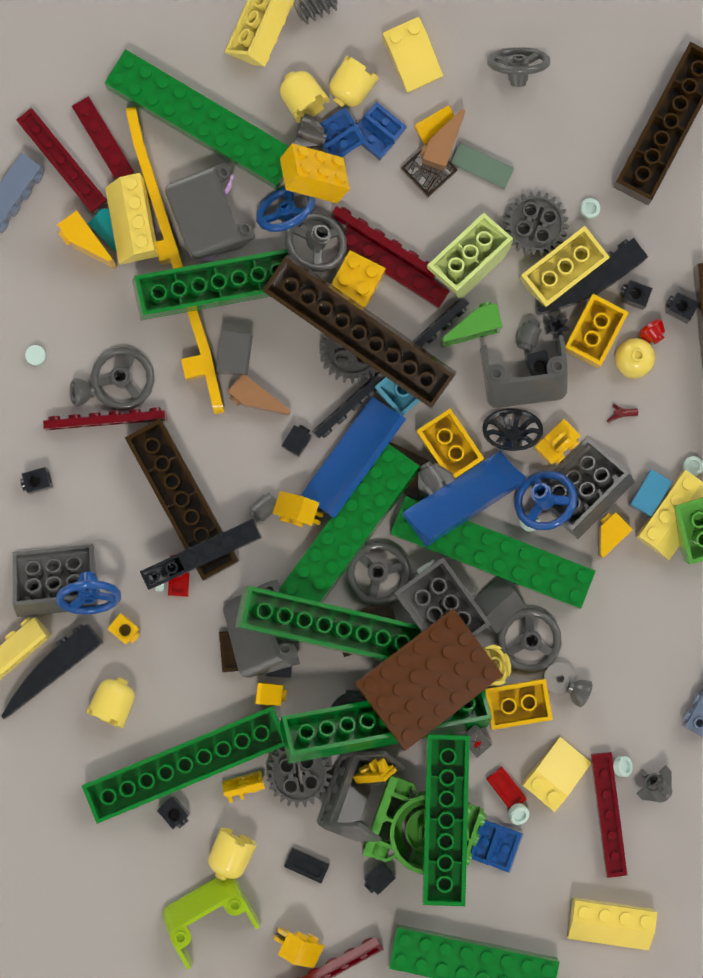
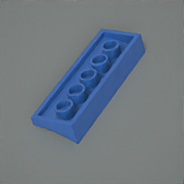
[301,397,406,518]
[402,451,527,547]

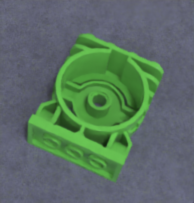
[362,774,486,875]

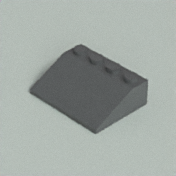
[542,437,635,539]
[12,544,98,617]
[394,557,491,637]

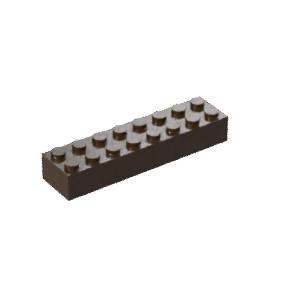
[613,42,703,205]
[125,418,240,581]

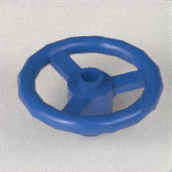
[256,187,315,232]
[514,471,577,530]
[55,572,121,615]

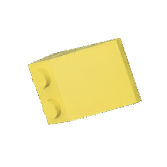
[382,17,443,93]
[521,737,591,812]

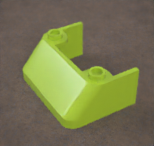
[162,877,261,970]

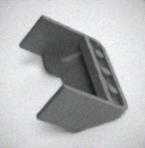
[480,335,568,408]
[317,751,405,842]

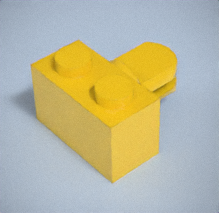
[533,419,581,465]
[272,491,324,527]
[273,927,324,968]

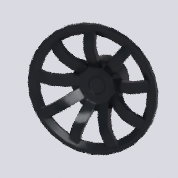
[482,408,543,451]

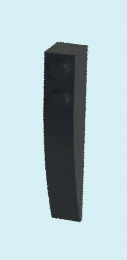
[1,623,103,719]

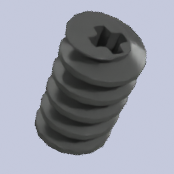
[293,0,338,25]

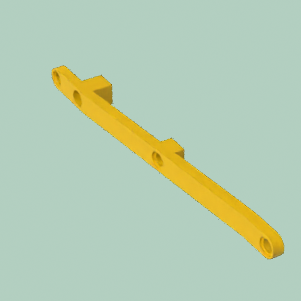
[126,106,224,415]

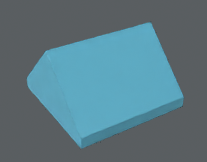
[375,377,420,416]

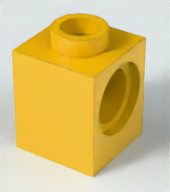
[107,613,141,645]

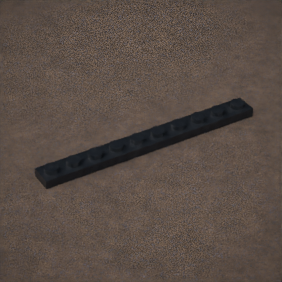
[311,297,469,438]

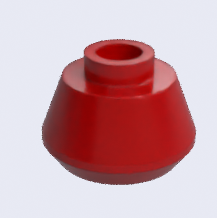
[639,319,665,344]

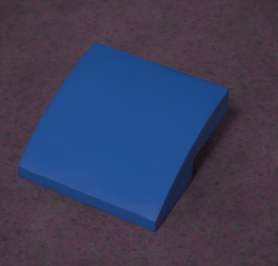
[358,101,407,160]
[320,107,366,157]
[471,820,523,873]

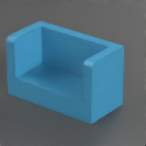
[628,469,672,518]

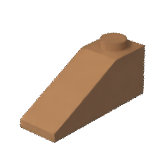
[420,109,466,171]
[228,375,291,416]

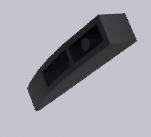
[536,238,648,316]
[140,519,263,590]

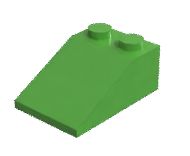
[441,302,503,348]
[674,497,703,565]

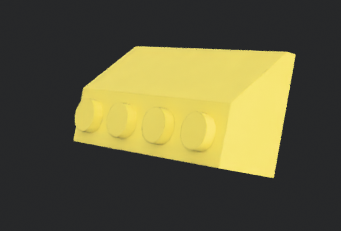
[224,0,294,67]
[105,173,159,265]
[519,226,610,307]
[636,470,703,561]
[0,617,52,680]
[567,897,658,950]

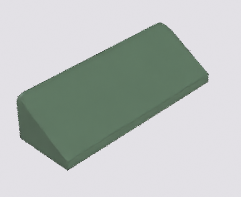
[451,143,514,189]

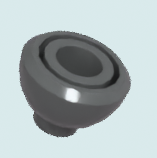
[70,378,95,406]
[566,679,593,707]

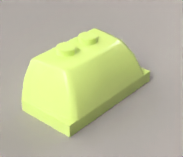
[427,213,513,298]

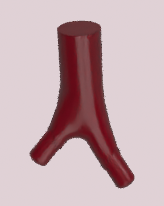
[607,404,638,423]

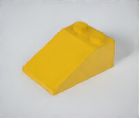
[57,210,117,269]

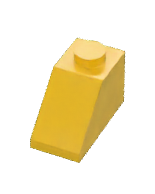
[598,512,633,558]
[255,682,287,706]

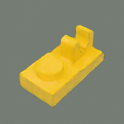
[353,758,397,784]
[222,771,265,803]

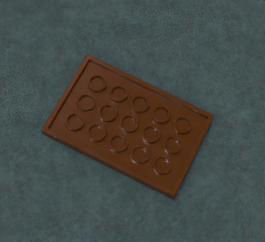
[354,608,503,751]

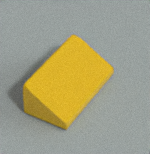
[414,105,454,145]

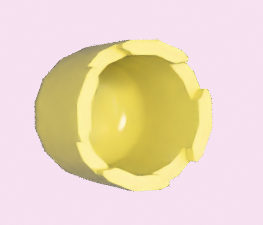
[329,55,379,108]
[280,71,329,123]
[86,677,135,729]
[208,827,257,881]

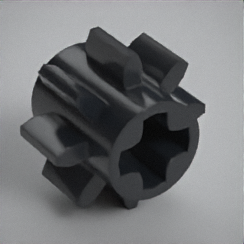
[544,314,570,340]

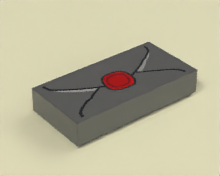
[464,724,492,758]

